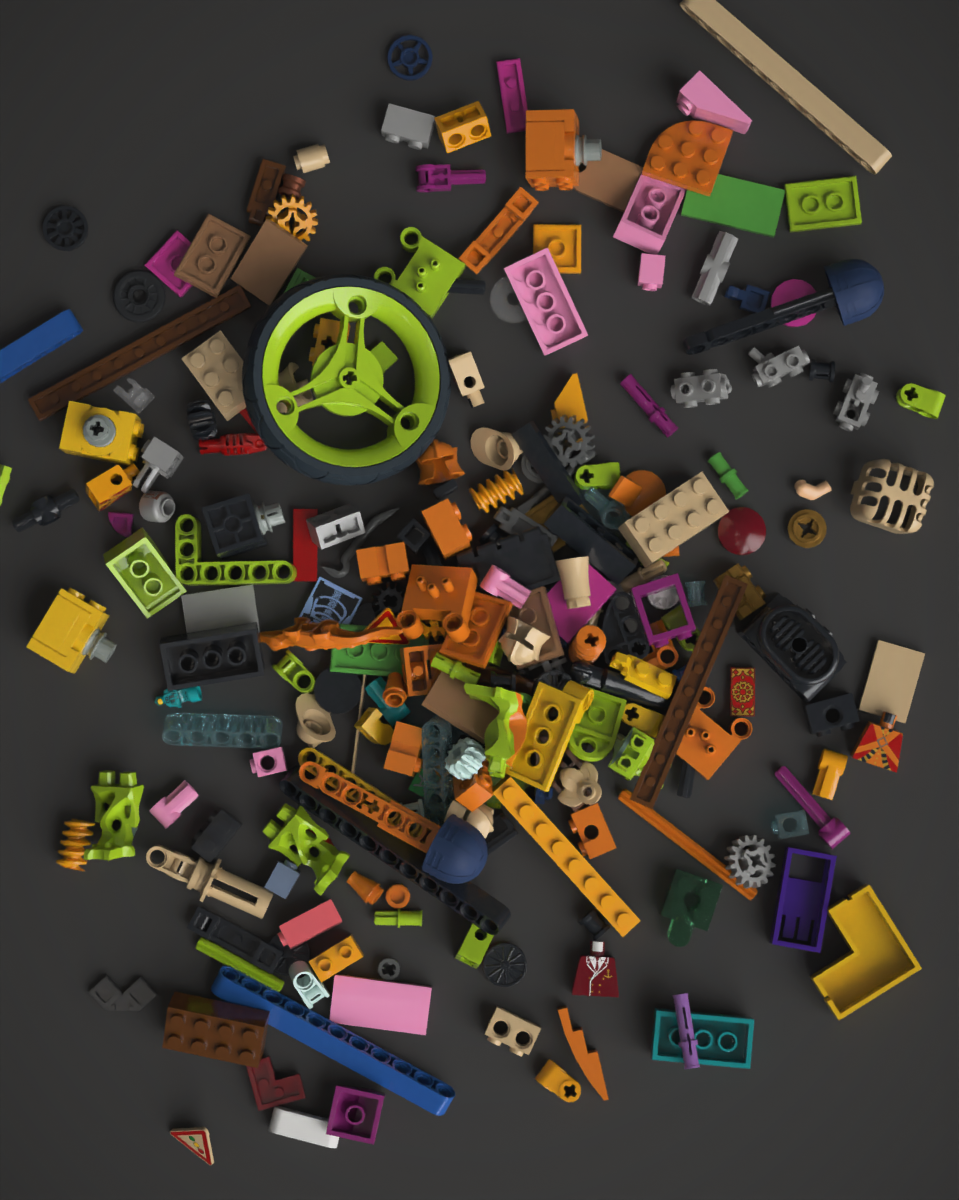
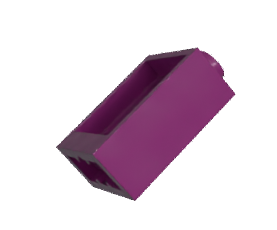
[631,573,696,648]

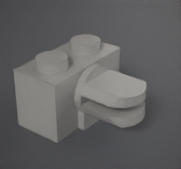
[133,436,184,493]

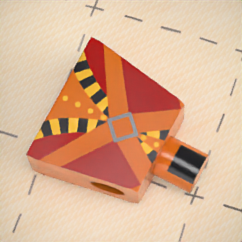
[850,711,903,773]

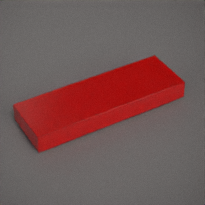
[293,509,318,582]

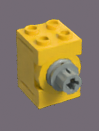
[59,401,144,466]
[26,587,117,674]

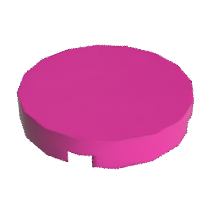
[771,279,816,327]

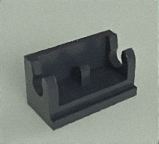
[485,812,518,855]

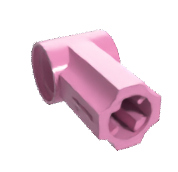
[479,565,532,609]
[149,780,199,829]

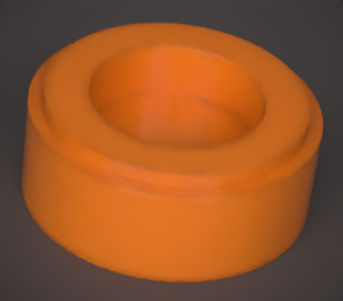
[386,884,410,909]

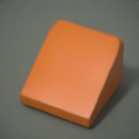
[608,476,643,507]

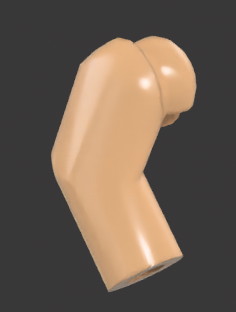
[794,479,832,500]

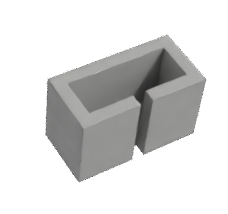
[381,103,435,150]

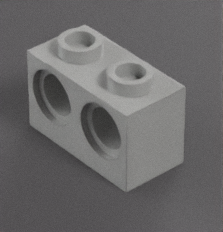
[306,503,366,550]

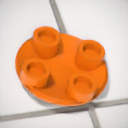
[619,470,666,516]

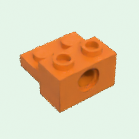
[400,644,452,697]

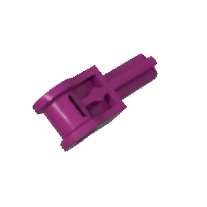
[415,164,486,193]

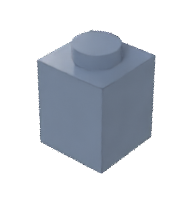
[264,859,301,899]

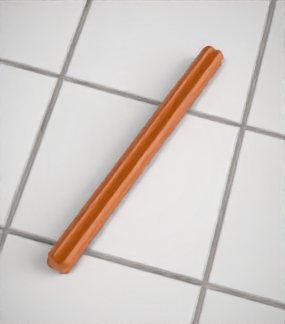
[618,789,758,900]

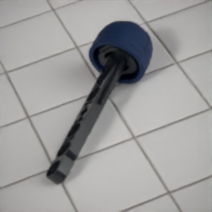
[683,259,884,355]

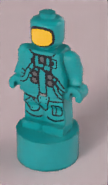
[154,686,202,708]

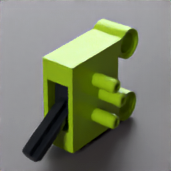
[374,227,486,320]

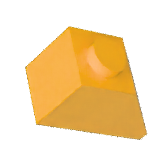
[550,373,588,429]

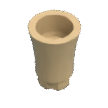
[555,556,591,609]

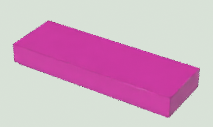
[496,58,528,134]

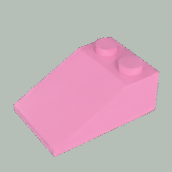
[676,70,752,134]
[613,173,687,255]

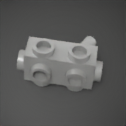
[748,346,810,388]
[671,369,732,408]
[833,373,879,432]

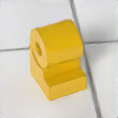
[354,707,394,745]

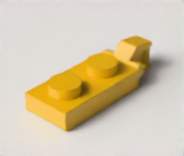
[610,652,677,699]

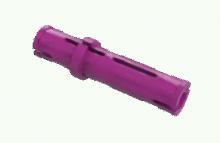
[620,374,678,438]

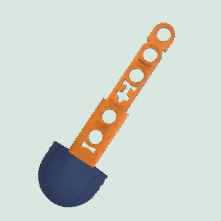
[299,761,488,884]

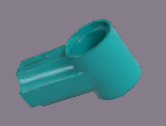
[365,676,411,727]

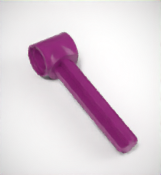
[774,766,851,849]

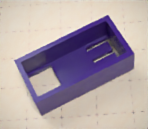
[769,847,837,953]

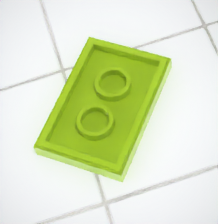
[784,176,862,232]

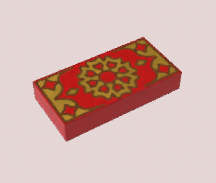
[730,668,755,717]

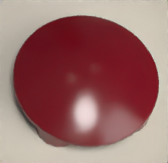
[718,507,766,555]

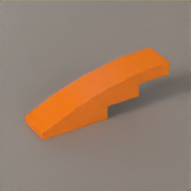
[557,1006,609,1101]

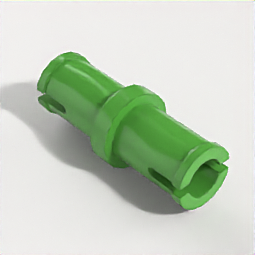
[708,452,749,500]

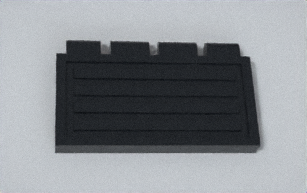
[454,526,561,599]

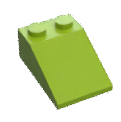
[103,527,187,619]

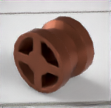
[278,174,306,200]

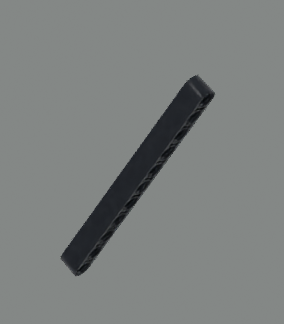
[279,765,511,935]

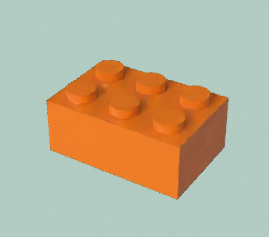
[422,498,472,561]

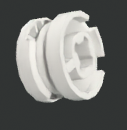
[647,575,679,610]

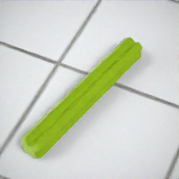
[195,937,284,992]

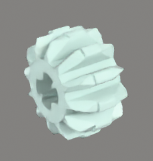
[445,737,486,781]

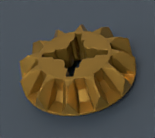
[787,509,827,548]

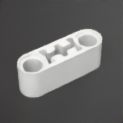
[268,1106,339,1148]

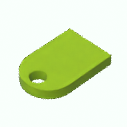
[567,686,627,762]

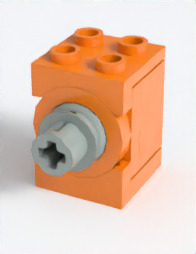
[525,109,602,191]

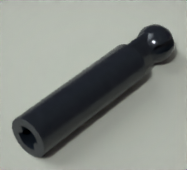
[569,660,676,712]

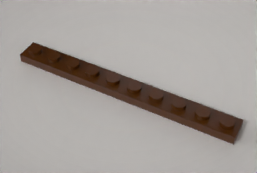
[28,285,251,422]
[630,575,748,809]

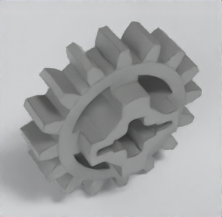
[724,835,776,888]

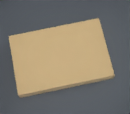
[858,640,925,723]

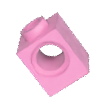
[637,253,666,291]
[250,747,288,777]

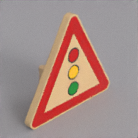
[170,1127,214,1165]

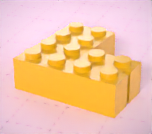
[809,884,922,1020]

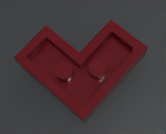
[246,1056,306,1111]

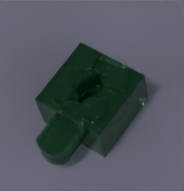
[659,868,723,947]

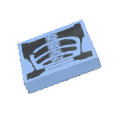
[299,577,363,624]

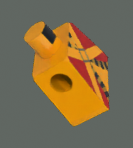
[86,463,140,512]

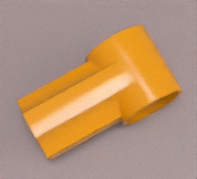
[812,748,848,800]

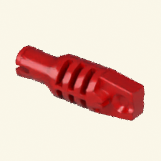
[199,433,267,456]

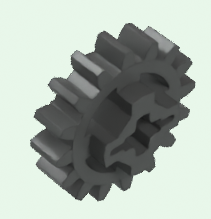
[543,415,595,468]

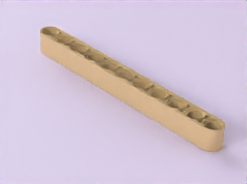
[680,0,892,175]

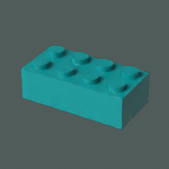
[650,1008,754,1069]

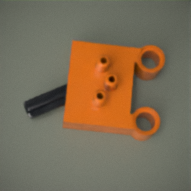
[396,542,478,643]
[676,687,753,798]

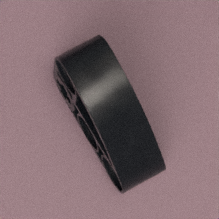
[601,592,650,668]

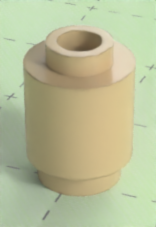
[293,144,330,173]

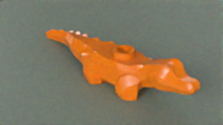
[259,617,403,651]

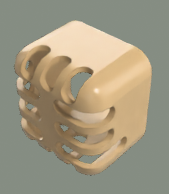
[850,459,934,534]

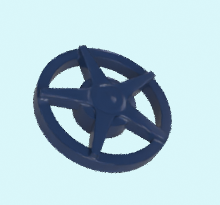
[388,35,433,81]

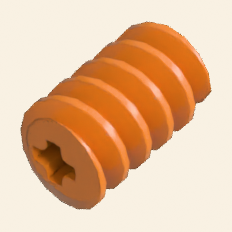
[568,625,606,665]

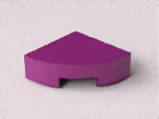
[108,512,133,538]

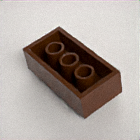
[162,991,270,1068]

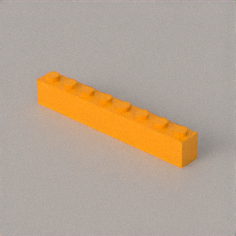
[493,774,641,937]

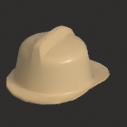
[470,427,523,471]
[295,693,336,748]

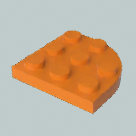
[642,120,733,197]

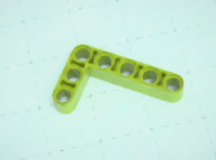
[175,514,297,586]

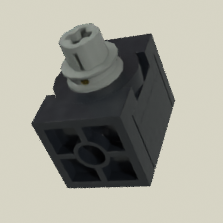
[202,493,285,560]

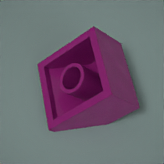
[326,1085,385,1145]

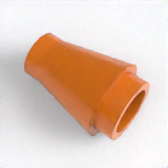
[383,672,407,708]
[347,871,384,905]

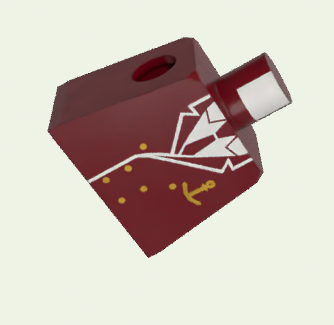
[572,941,619,997]

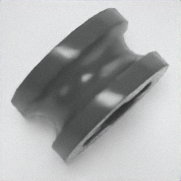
[378,958,400,980]

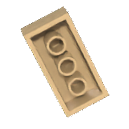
[618,472,729,568]

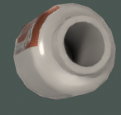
[139,491,175,523]

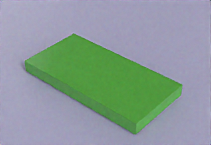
[681,174,785,238]
[329,624,430,678]

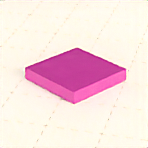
[145,230,193,298]

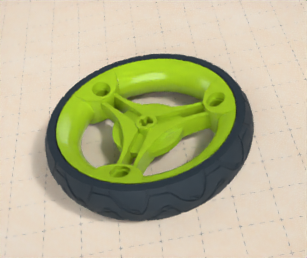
[242,274,451,486]

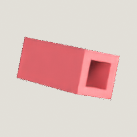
[277,899,342,950]

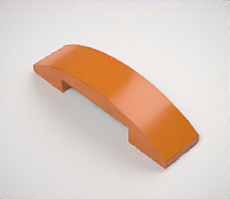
[458,187,539,275]

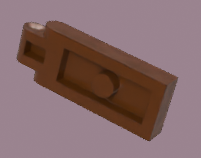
[247,159,286,226]

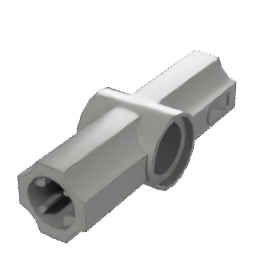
[692,231,738,306]

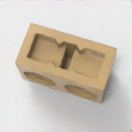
[484,1006,541,1057]

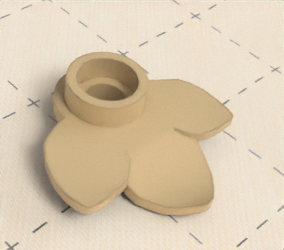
[558,761,602,807]

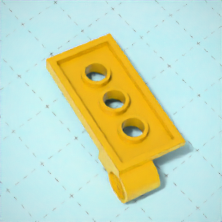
[505,680,594,792]

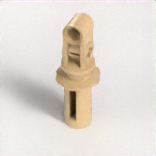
[146,845,274,919]

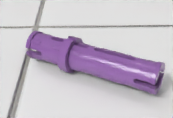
[672,993,700,1069]

